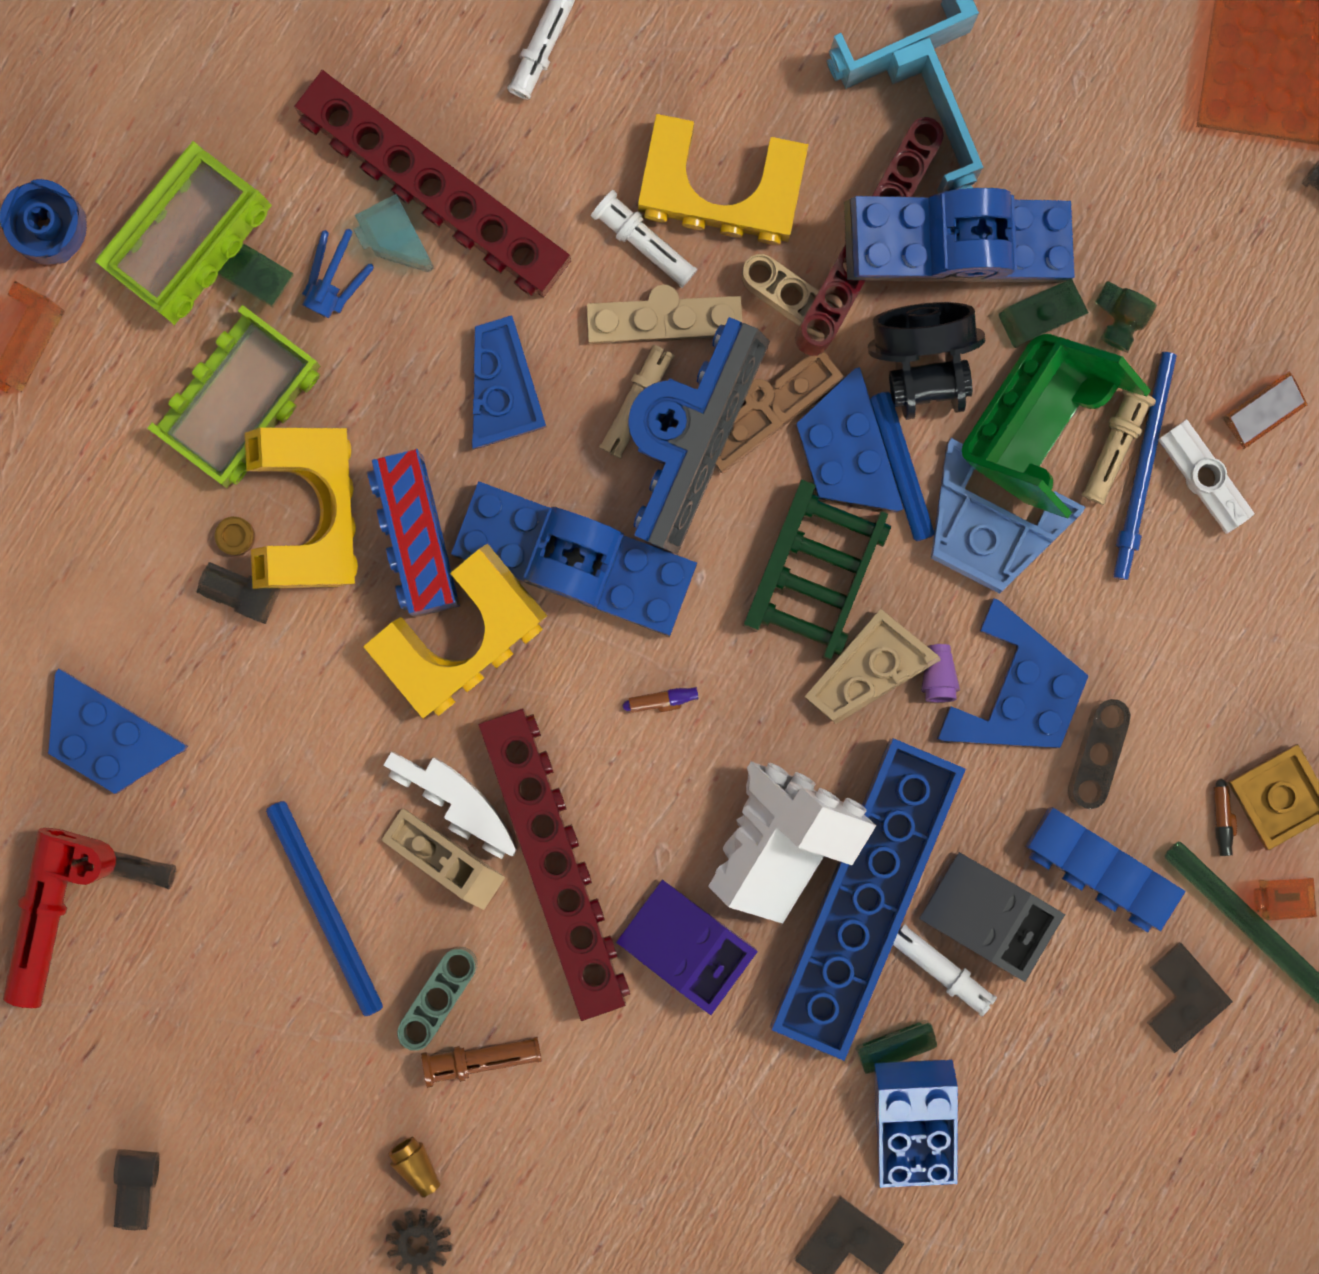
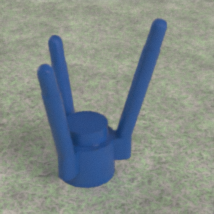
[302,229,374,318]

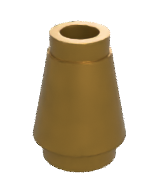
[388,1136,441,1198]

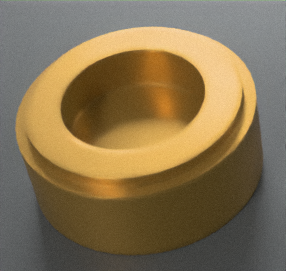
[215,516,255,556]

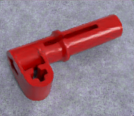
[3,828,116,1008]

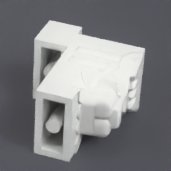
[708,761,876,924]

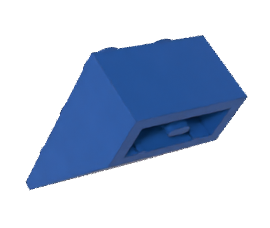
[874,1060,958,1188]

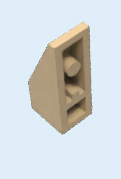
[381,808,505,910]

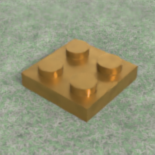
[1228,744,1319,850]

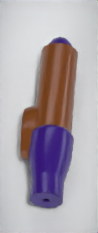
[622,687,699,713]

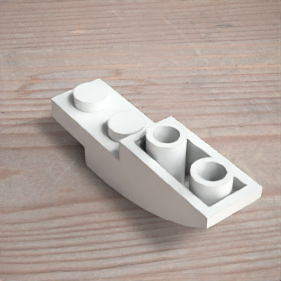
[383,752,517,859]

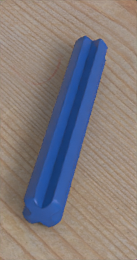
[870,392,934,541]

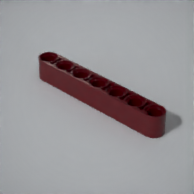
[795,117,944,356]

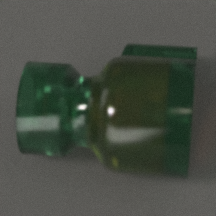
[1095,281,1157,353]

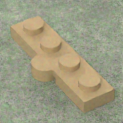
[587,284,742,344]

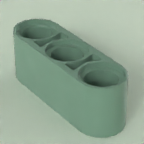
[397,947,478,1050]

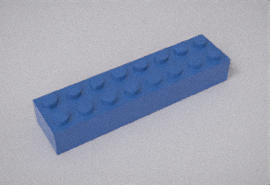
[770,738,966,1061]

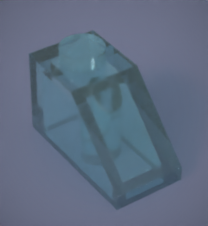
[353,194,434,272]

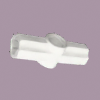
[1158,419,1255,534]

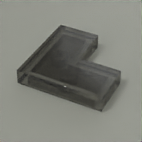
[1147,942,1233,1053]
[794,1195,904,1274]

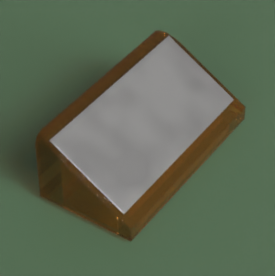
[1222,371,1308,449]

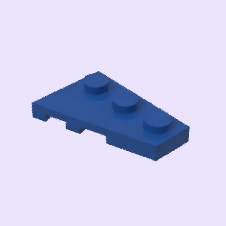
[472,315,547,450]

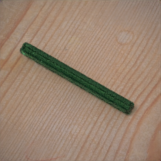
[1165,841,1319,1004]

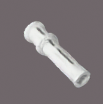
[591,190,698,288]

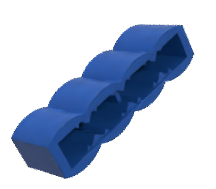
[1025,807,1186,933]

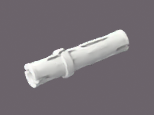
[507,0,575,100]
[893,924,997,1017]

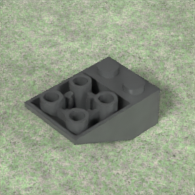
[919,852,1065,982]

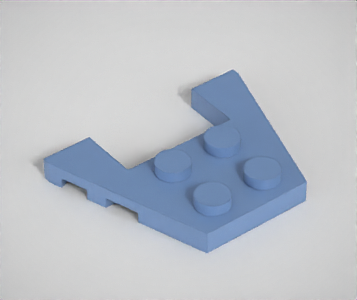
[931,438,1085,594]

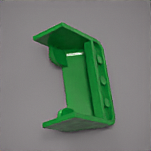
[962,334,1151,519]

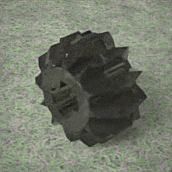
[386,1208,453,1274]

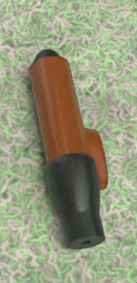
[1213,779,1237,856]

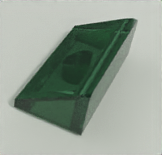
[855,1020,937,1074]

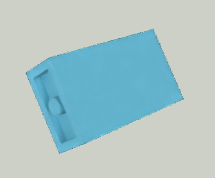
[827,0,979,89]
[887,37,984,193]

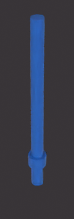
[1113,352,1177,580]

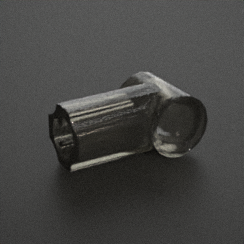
[196,562,281,624]
[114,1149,160,1231]

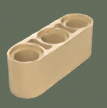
[742,254,839,338]

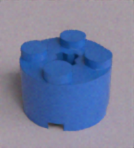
[0,179,87,265]

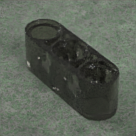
[1068,699,1131,809]

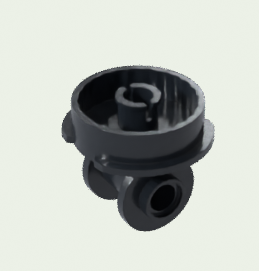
[868,302,985,420]

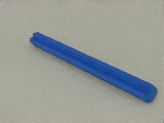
[266,801,383,1016]

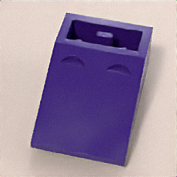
[616,879,758,1015]

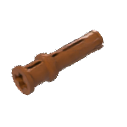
[421,1037,542,1088]

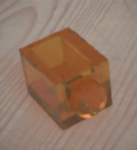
[1254,876,1317,920]

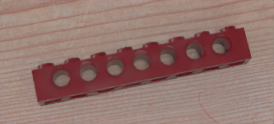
[294,70,571,298]
[478,709,631,1021]

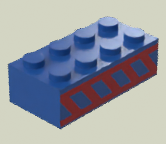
[367,449,460,617]

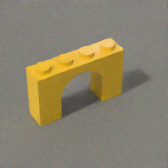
[638,114,809,245]
[245,427,358,589]
[363,544,547,719]

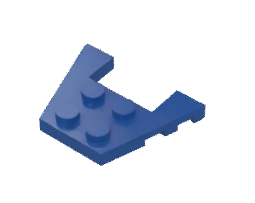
[937,598,1089,748]

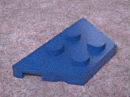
[796,367,903,512]
[48,669,188,794]

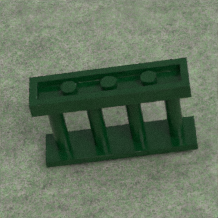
[743,479,891,660]

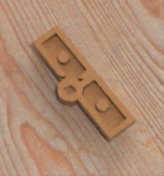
[711,352,844,474]

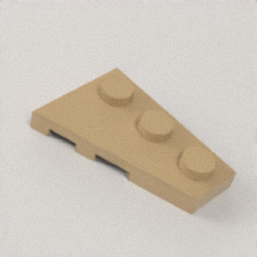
[805,609,941,724]

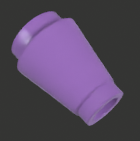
[921,644,960,703]

